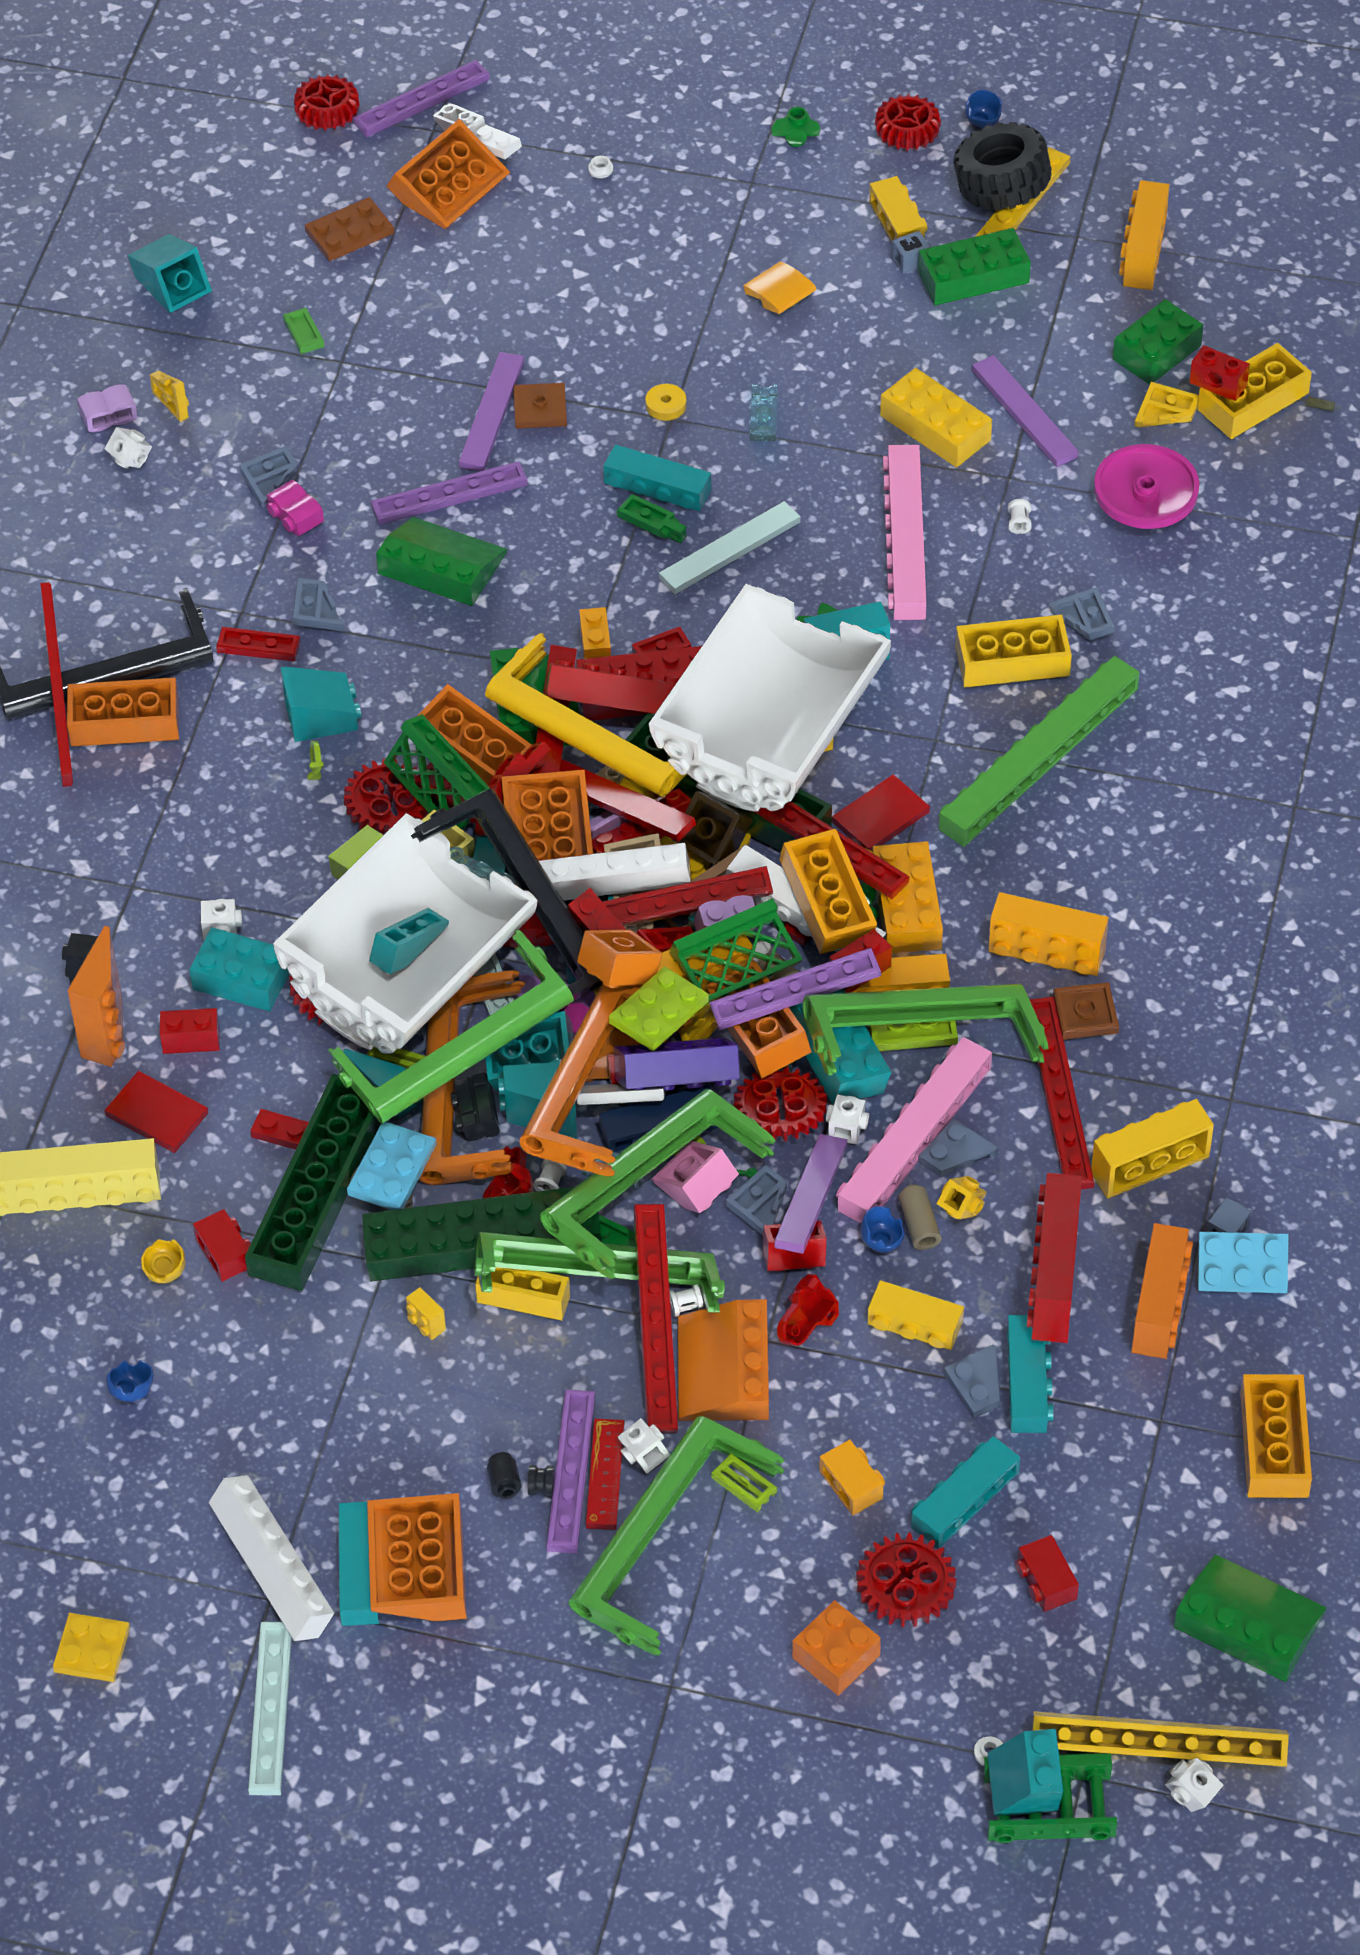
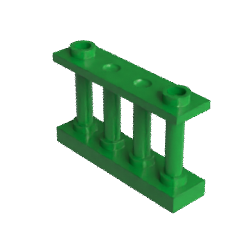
[983,1753,1117,1843]

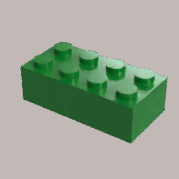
[918,228,1031,306]

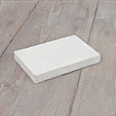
[577,1084,667,1105]

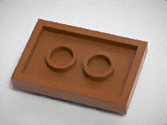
[305,197,394,262]

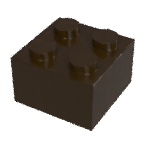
[672,791,753,865]

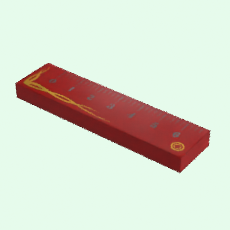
[586,1418,625,1530]

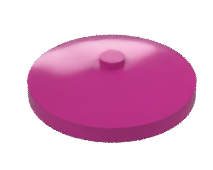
[1094,444,1199,529]

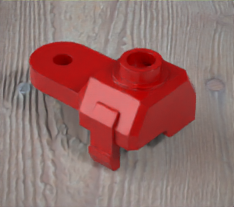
[483,1146,533,1198]
[777,1274,839,1346]

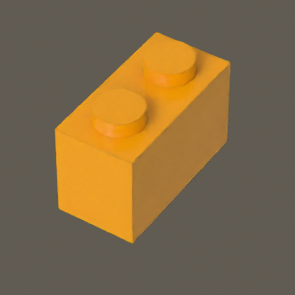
[579,607,611,659]
[819,1440,885,1516]

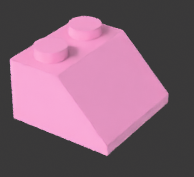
[652,1141,739,1213]

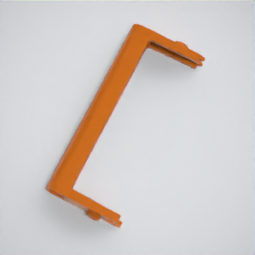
[419,970,525,1185]
[519,984,692,1176]

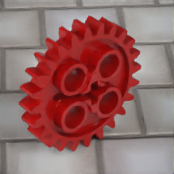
[344,759,429,835]
[734,1067,827,1141]
[856,1532,956,1627]

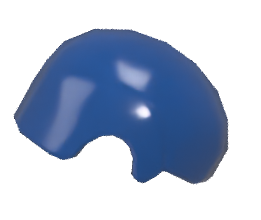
[965,90,1002,128]
[860,1206,905,1253]
[106,1360,154,1402]

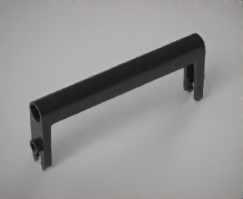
[0,588,214,720]
[411,789,603,1013]

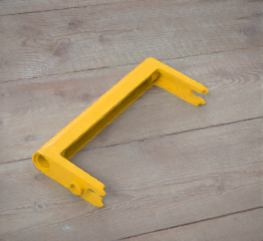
[485,633,687,797]

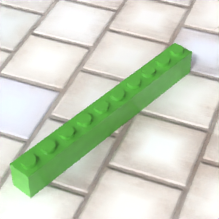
[939,656,1140,847]

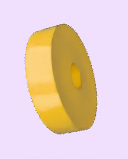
[645,384,687,421]

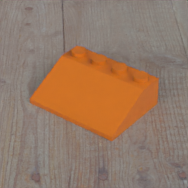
[386,119,510,229]
[502,770,593,878]
[67,926,125,1067]
[678,1299,769,1421]
[367,1493,467,1621]

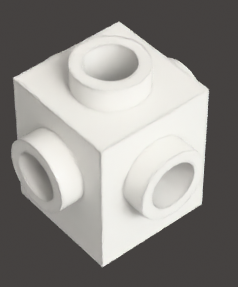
[105,427,152,469]
[201,899,242,940]
[826,1094,869,1144]
[618,1418,670,1474]
[1165,1758,1224,1812]

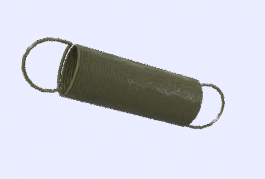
[1301,396,1342,411]

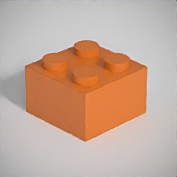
[577,929,662,988]
[792,1600,881,1696]

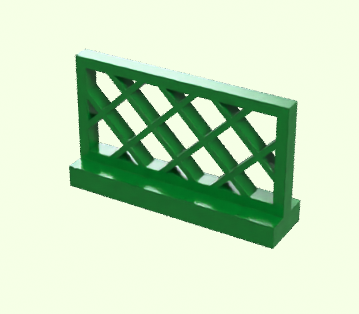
[383,714,490,830]
[669,898,803,1006]

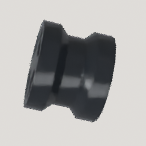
[528,1465,554,1496]

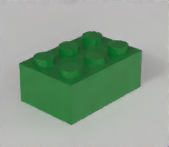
[1112,299,1204,385]

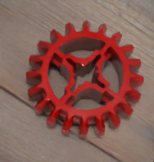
[294,74,360,131]
[875,93,941,151]

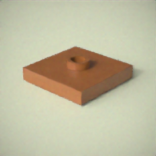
[514,383,567,429]
[1053,982,1119,1040]

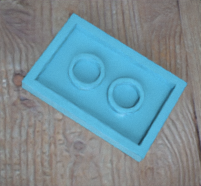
[347,1122,437,1210]
[1198,1232,1288,1293]

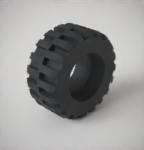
[953,122,1052,211]

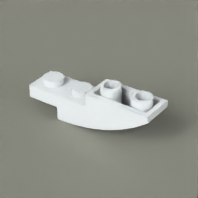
[433,103,522,159]

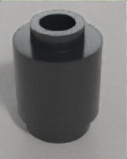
[487,1452,522,1499]

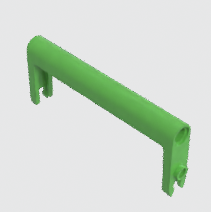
[328,929,574,1124]
[803,984,1048,1075]
[540,1089,776,1279]
[474,1232,725,1313]
[568,1416,785,1656]

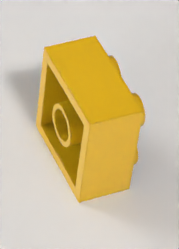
[406,1287,446,1340]

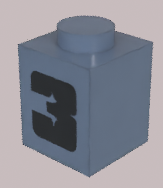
[892,231,932,274]
[1207,1197,1251,1233]

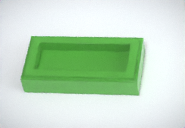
[283,308,325,354]

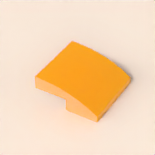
[743,261,816,314]

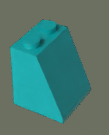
[127,234,212,313]
[280,667,362,742]
[498,1062,577,1139]
[987,1729,1063,1817]

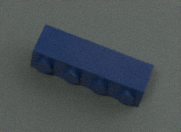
[599,1085,719,1156]

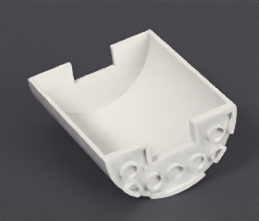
[649,584,891,811]
[273,813,537,1054]

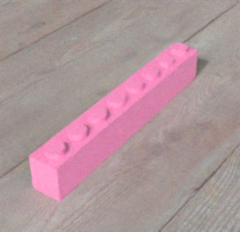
[883,445,926,620]
[836,1037,992,1223]

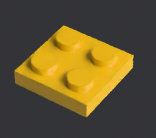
[53,1612,130,1682]

